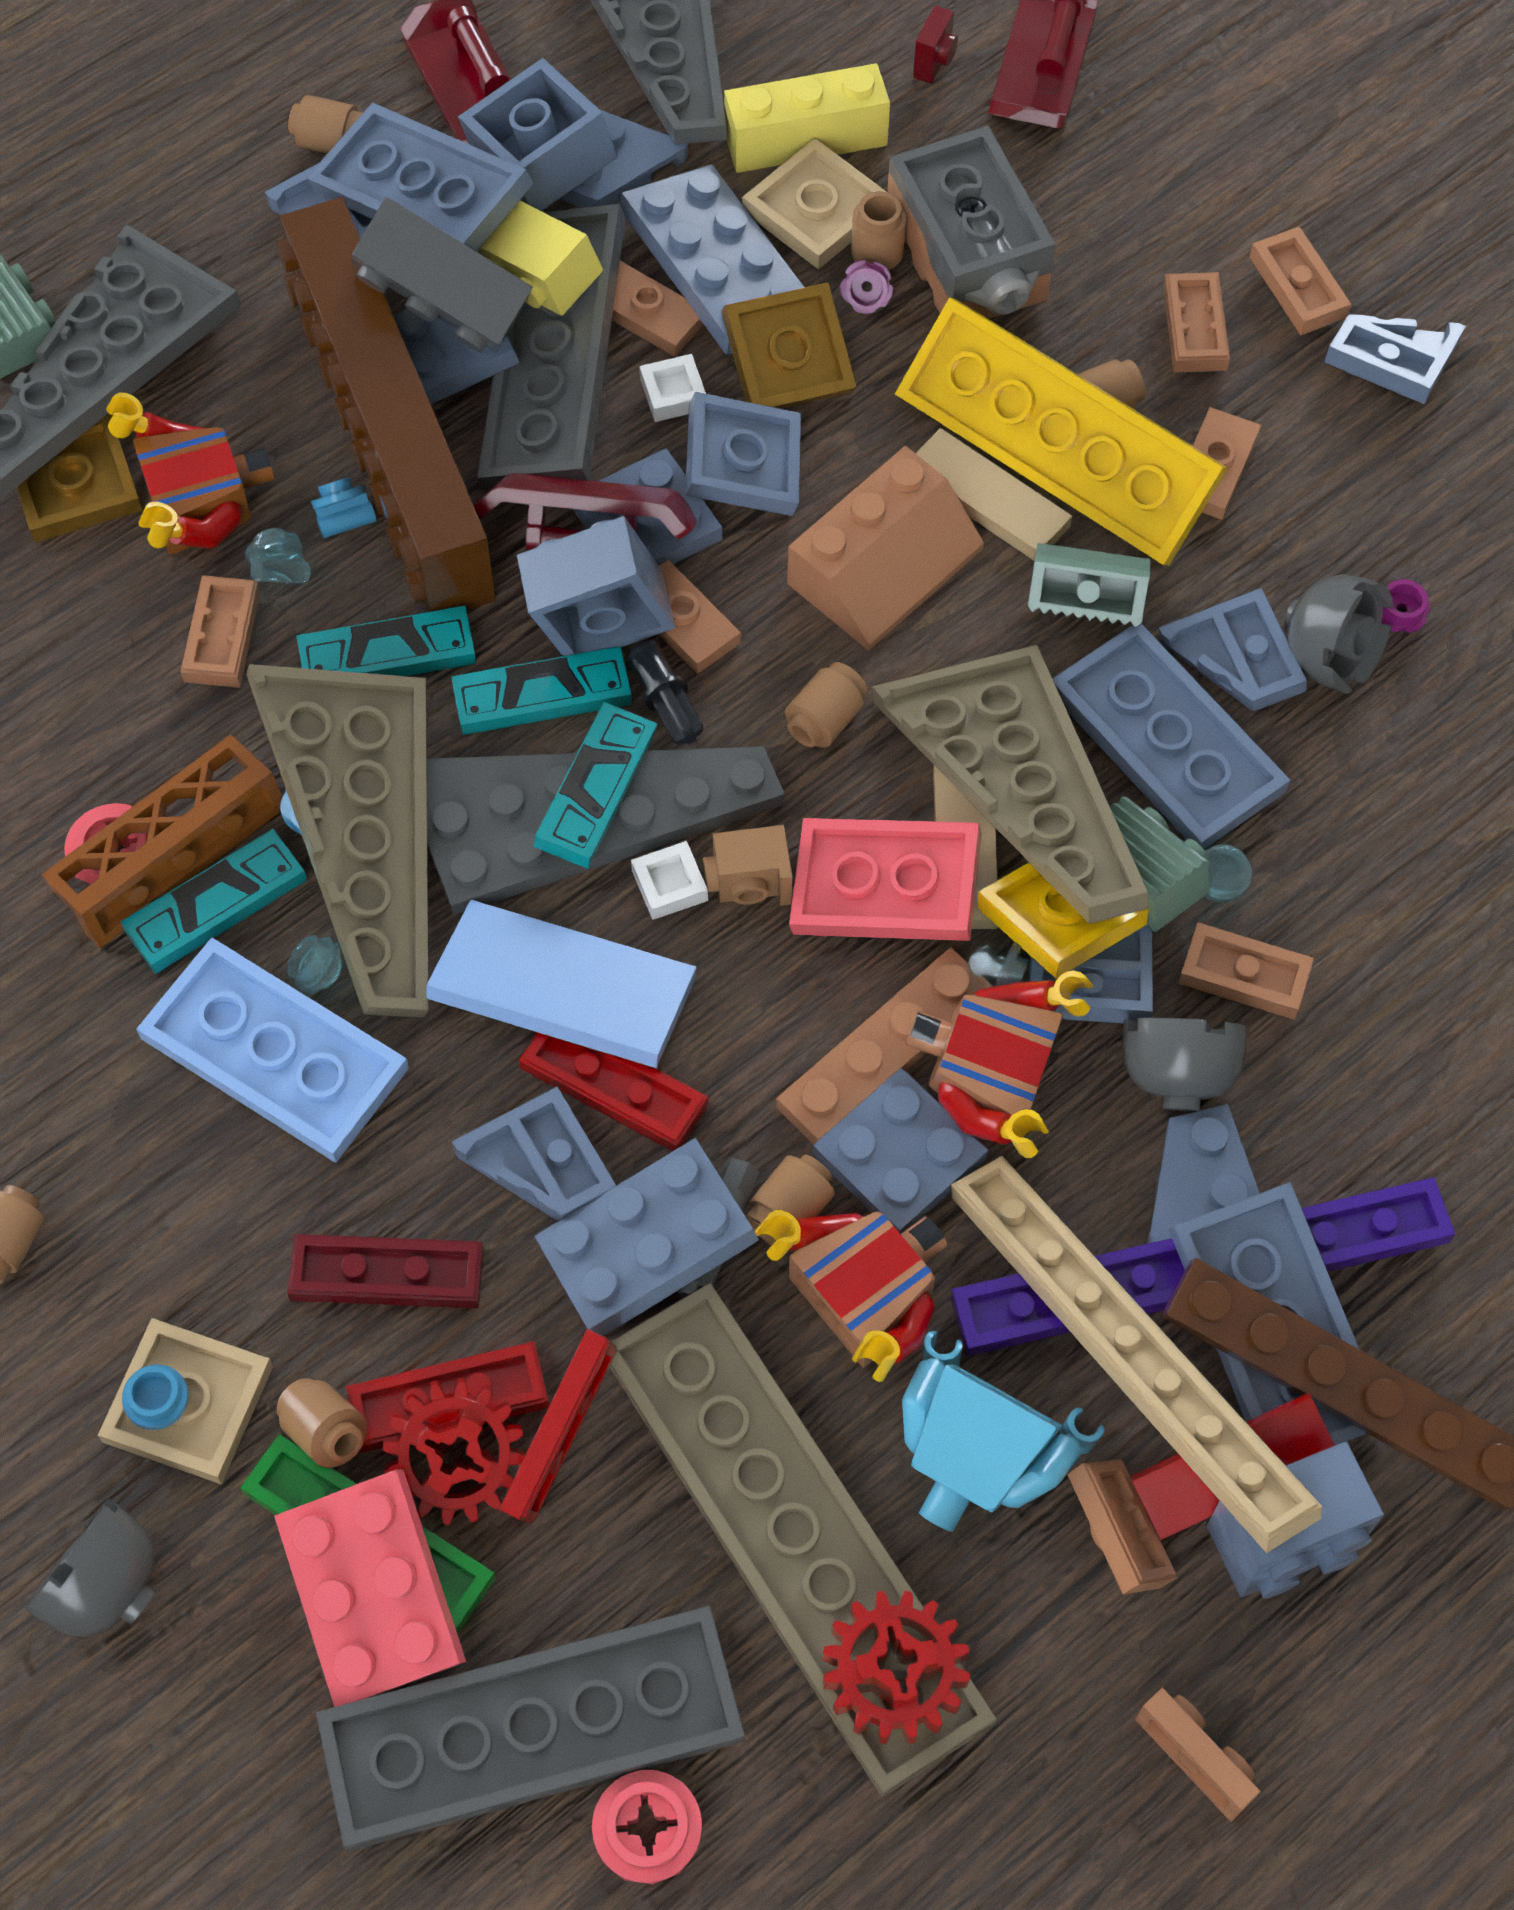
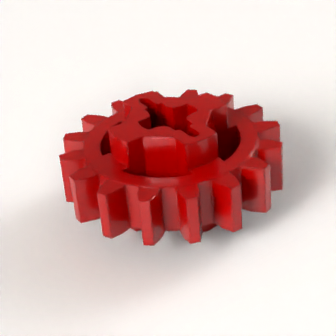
[383,1378,525,1525]
[822,1590,970,1744]

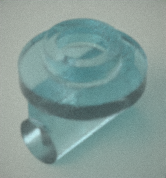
[245,528,311,583]
[969,942,1029,986]

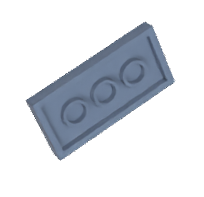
[307,102,533,252]
[620,164,805,355]
[1053,623,1291,850]
[1168,1182,1366,1446]

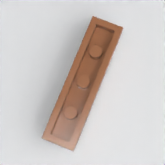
[776,947,993,1145]

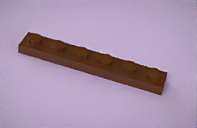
[1161,1258,1514,1510]

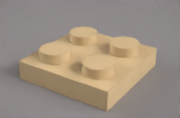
[742,138,886,270]
[98,1318,273,1485]

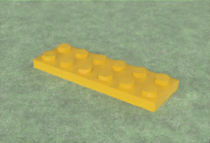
[895,297,1228,566]

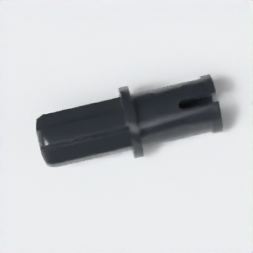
[627,641,704,745]

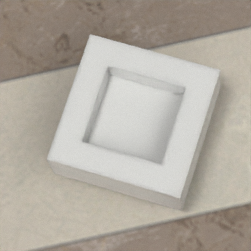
[639,354,706,422]
[631,841,708,920]

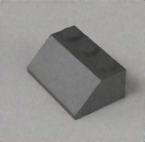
[351,196,533,353]

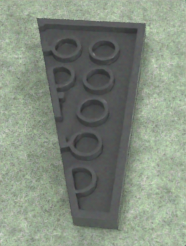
[590,0,727,144]
[0,224,241,499]
[426,746,785,916]

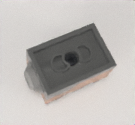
[887,126,1056,319]

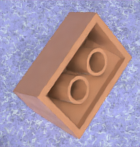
[787,446,984,651]

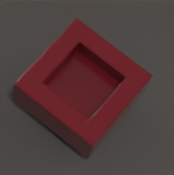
[913,5,958,84]

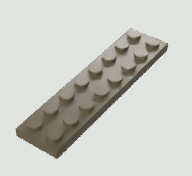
[610,1283,997,1798]

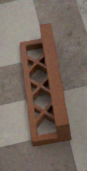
[41,734,282,949]

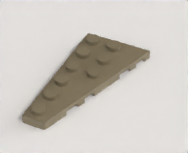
[872,645,1148,924]
[246,664,428,1018]

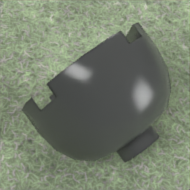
[1284,574,1393,694]
[1123,1018,1247,1111]
[25,1498,155,1637]

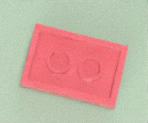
[789,818,982,941]
[274,1469,466,1707]

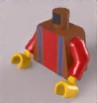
[106,393,275,555]

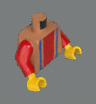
[905,970,1094,1158]
[754,1210,947,1382]

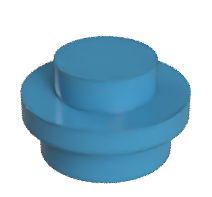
[122,1364,189,1430]

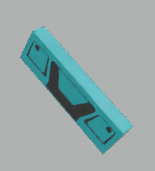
[296,606,476,676]
[451,646,632,735]
[533,702,657,869]
[121,829,307,974]

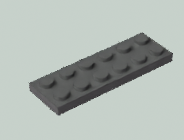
[477,204,626,491]
[316,1606,745,1852]

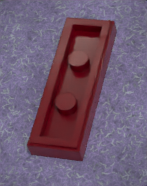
[287,1234,484,1309]

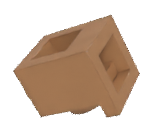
[703,825,792,906]

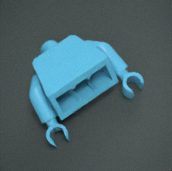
[902,1331,1105,1532]

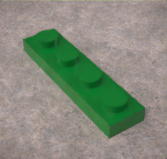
[240,1434,496,1634]

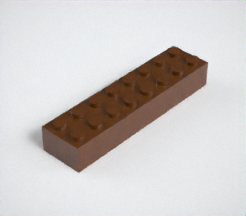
[276,197,496,612]

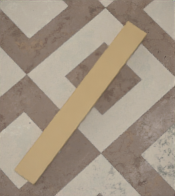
[951,1156,1322,1553]

